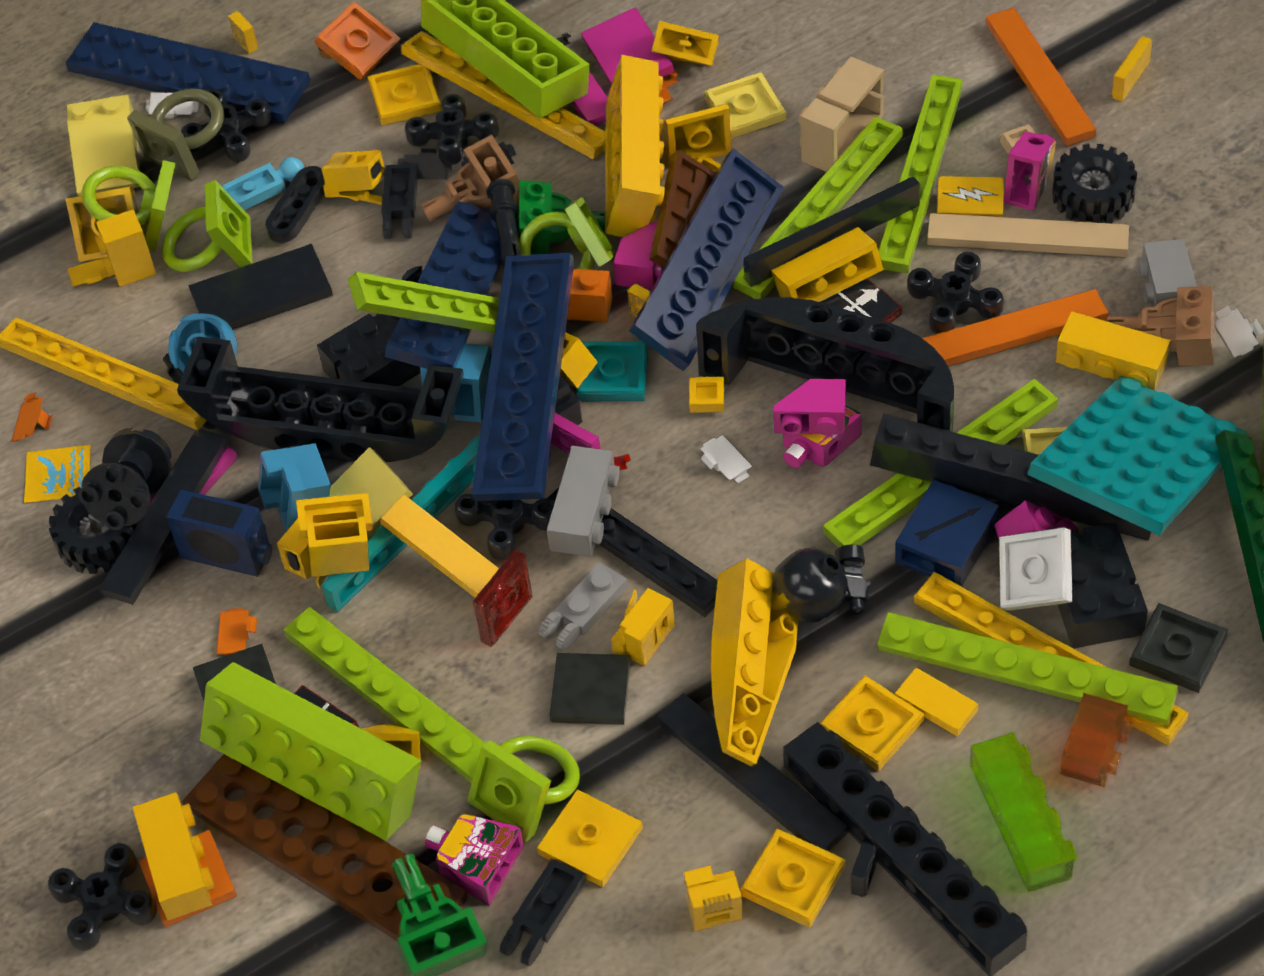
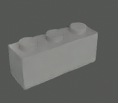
[547,446,619,557]

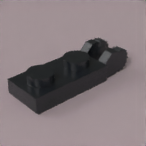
[381,164,419,239]
[499,858,587,967]

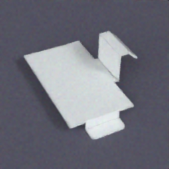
[145,93,199,119]
[1215,306,1263,358]
[700,435,752,483]

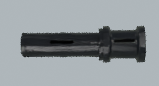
[486,179,521,266]

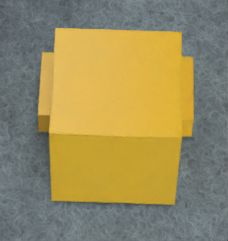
[296,493,373,577]

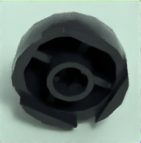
[773,547,848,622]

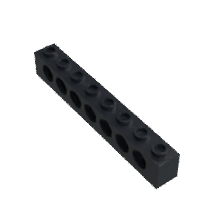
[783,722,1028,976]

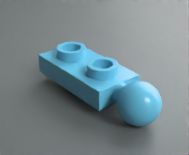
[222,157,304,211]

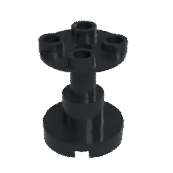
[78,428,172,530]

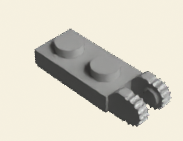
[538,562,628,650]

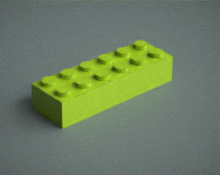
[421,0,590,119]
[200,662,421,841]

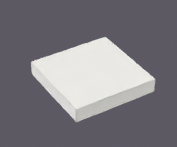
[999,527,1072,611]

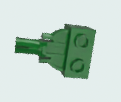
[516,180,605,255]
[391,854,487,976]

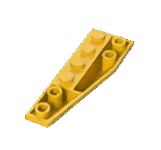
[711,558,799,766]

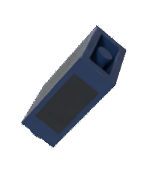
[895,479,999,587]
[166,489,272,577]

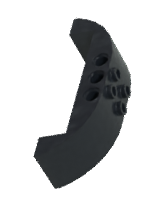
[696,297,954,432]
[177,336,464,462]

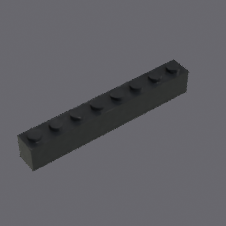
[870,413,1151,541]

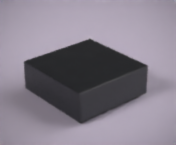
[851,842,877,897]

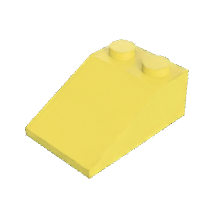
[67,95,140,196]

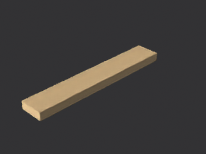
[927,213,1129,257]

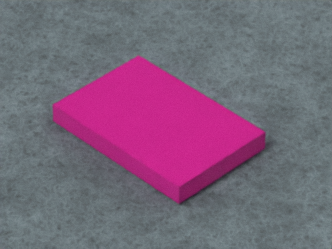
[581,7,674,85]

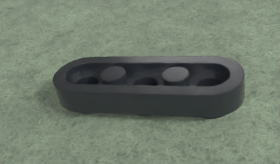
[266,166,325,243]

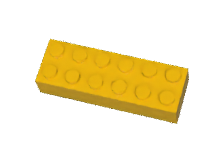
[605,55,665,237]

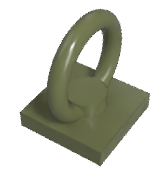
[127,89,224,181]

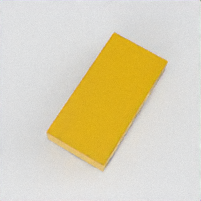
[1112,36,1153,102]
[895,668,979,737]

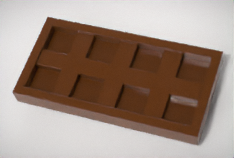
[649,150,716,268]

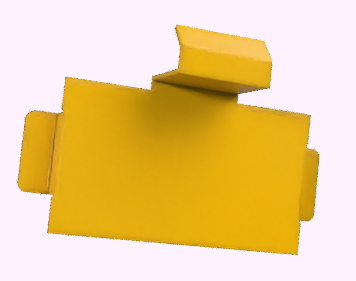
[67,258,109,287]

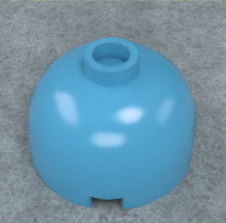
[168,313,238,373]

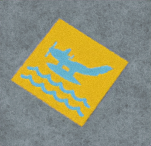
[24,445,91,503]

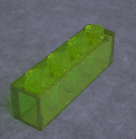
[969,732,1077,893]

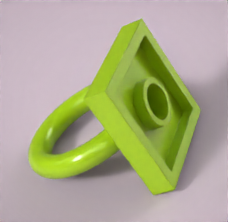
[82,160,176,252]
[162,179,253,272]
[519,196,616,270]
[467,736,580,842]

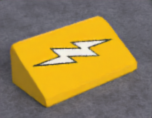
[937,176,1004,217]

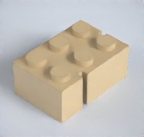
[798,57,884,172]

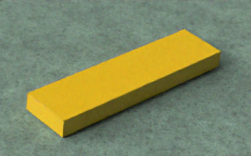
[380,494,499,598]

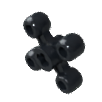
[181,89,271,162]
[404,94,499,165]
[907,251,1004,334]
[455,494,555,560]
[48,843,157,951]

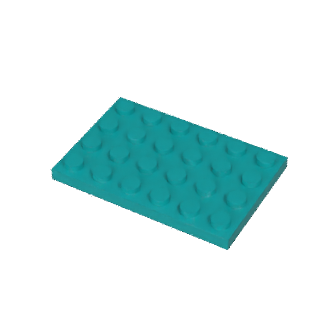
[1028,376,1247,536]

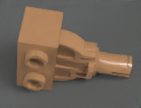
[421,135,519,223]
[1107,286,1215,366]

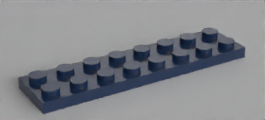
[65,22,310,123]
[629,148,784,371]
[385,201,516,369]
[472,253,575,501]

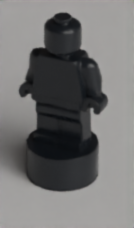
[835,544,871,615]

